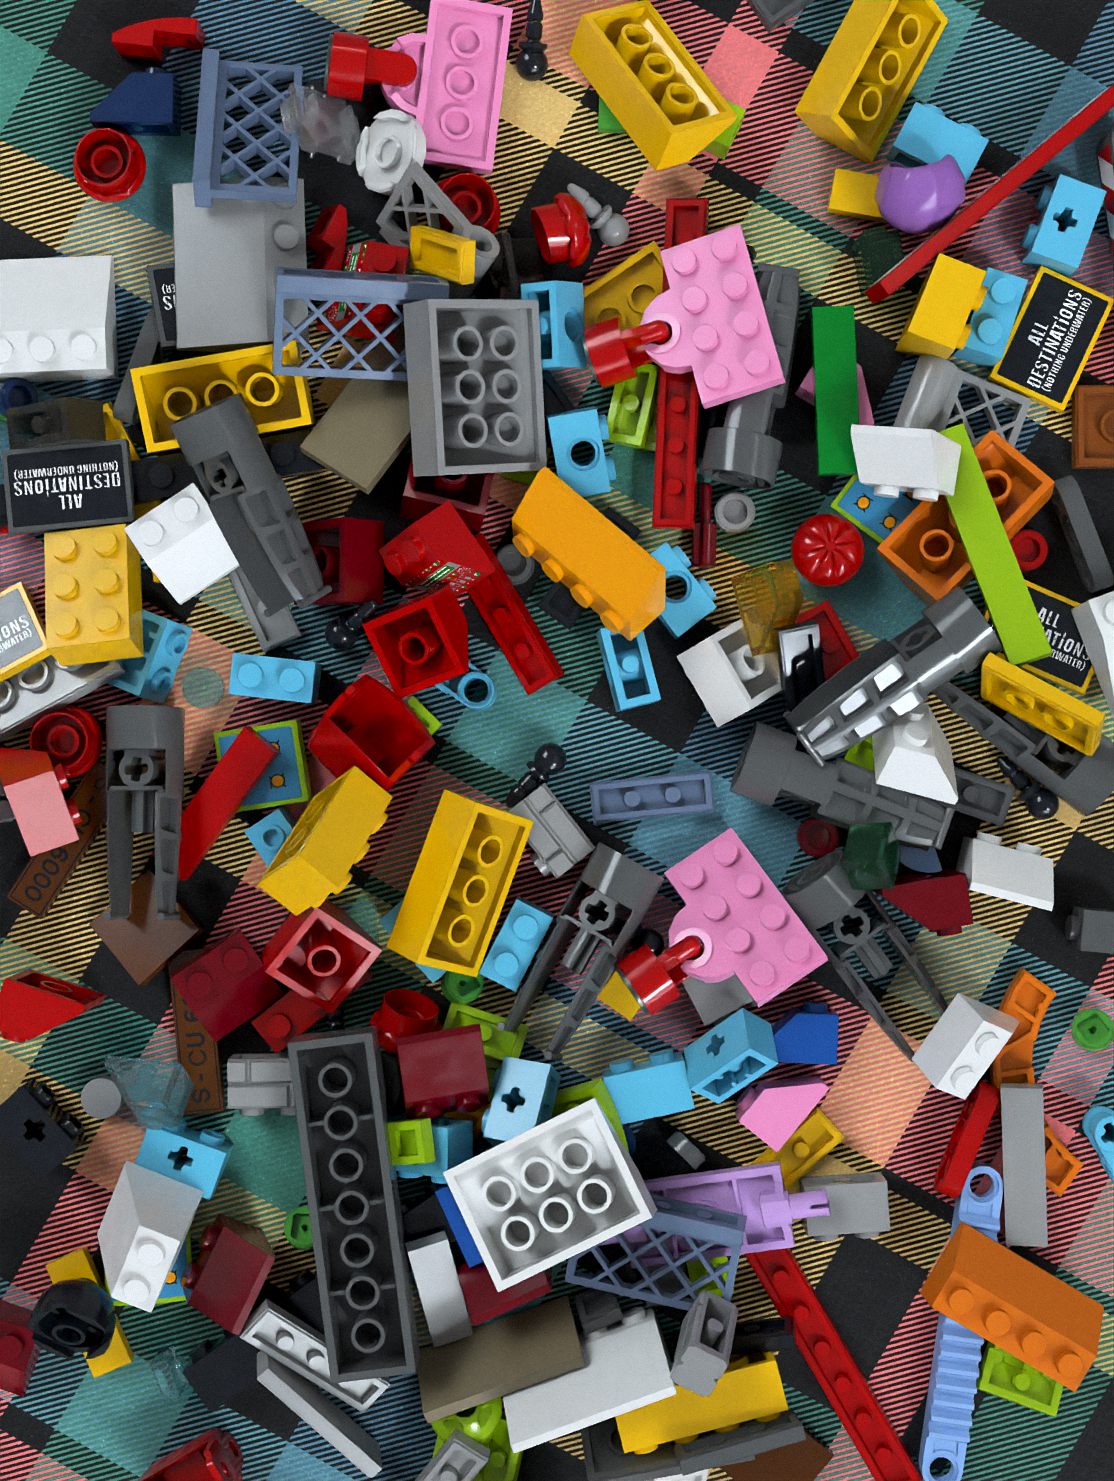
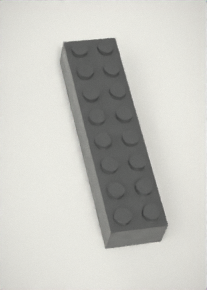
[287,1025,420,1384]

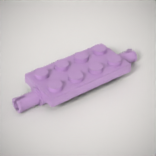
[599,1161,831,1268]

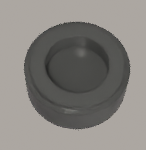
[496,544,535,586]
[666,1131,705,1170]

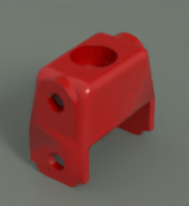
[307,674,436,792]
[137,1428,244,1481]

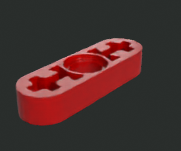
[933,1080,999,1199]

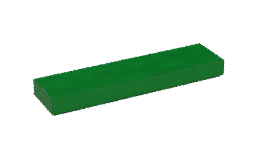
[810,305,859,476]

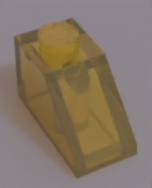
[731,560,804,657]

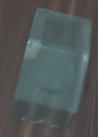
[103,1055,194,1130]

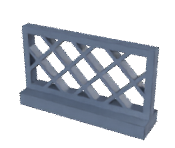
[192,48,303,208]
[272,267,449,381]
[564,1194,747,1311]

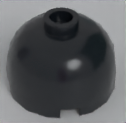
[27,1278,116,1359]

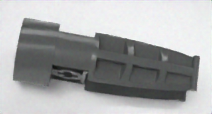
[699,262,801,490]
[169,393,332,617]
[783,586,1003,767]
[932,665,1114,816]
[103,705,185,921]
[730,721,955,852]
[497,842,665,1061]
[781,850,948,1062]

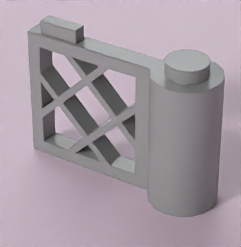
[376,162,500,299]
[893,354,1032,448]

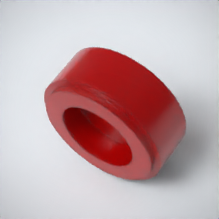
[1009,529,1048,571]

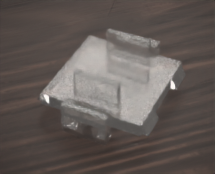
[280,83,362,165]

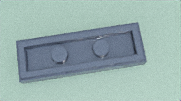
[589,770,715,824]

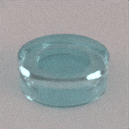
[182,667,225,708]

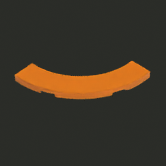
[989,967,1084,1197]

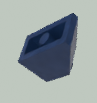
[90,67,182,136]

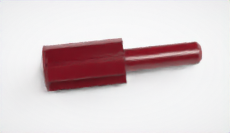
[691,483,717,568]

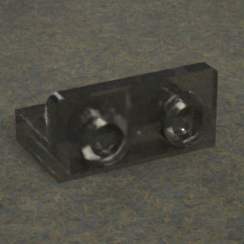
[488,232,544,300]

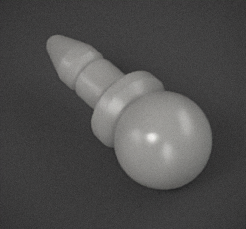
[567,183,630,246]

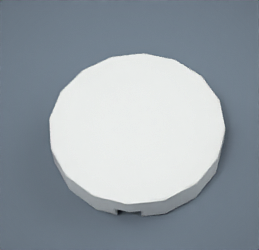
[356,109,426,196]

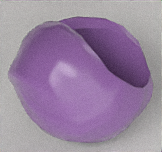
[875,154,966,235]

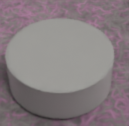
[713,492,755,534]
[81,1075,125,1119]

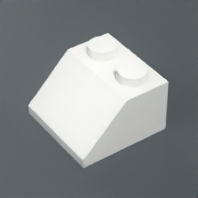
[850,424,961,501]
[124,482,240,605]
[676,612,782,727]
[872,704,958,805]
[955,832,1054,911]
[912,993,1020,1100]

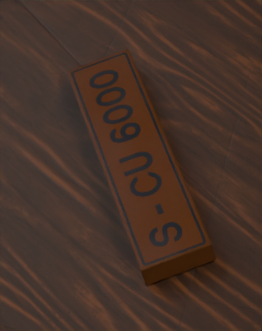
[7,760,128,919]
[168,947,226,1115]

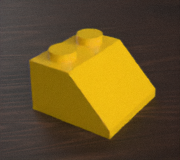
[895,253,988,359]

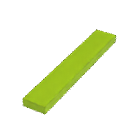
[938,423,1052,667]

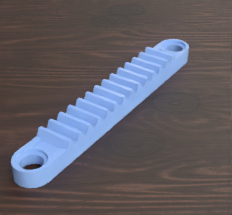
[918,1161,1003,1481]

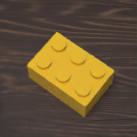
[44,523,144,666]
[257,766,393,916]

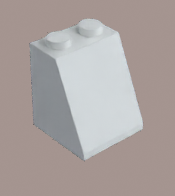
[97,1161,204,1313]

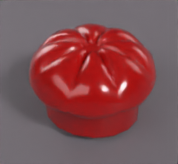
[73,128,146,203]
[438,173,501,234]
[530,192,592,268]
[791,514,865,586]
[29,704,103,778]
[370,989,443,1053]

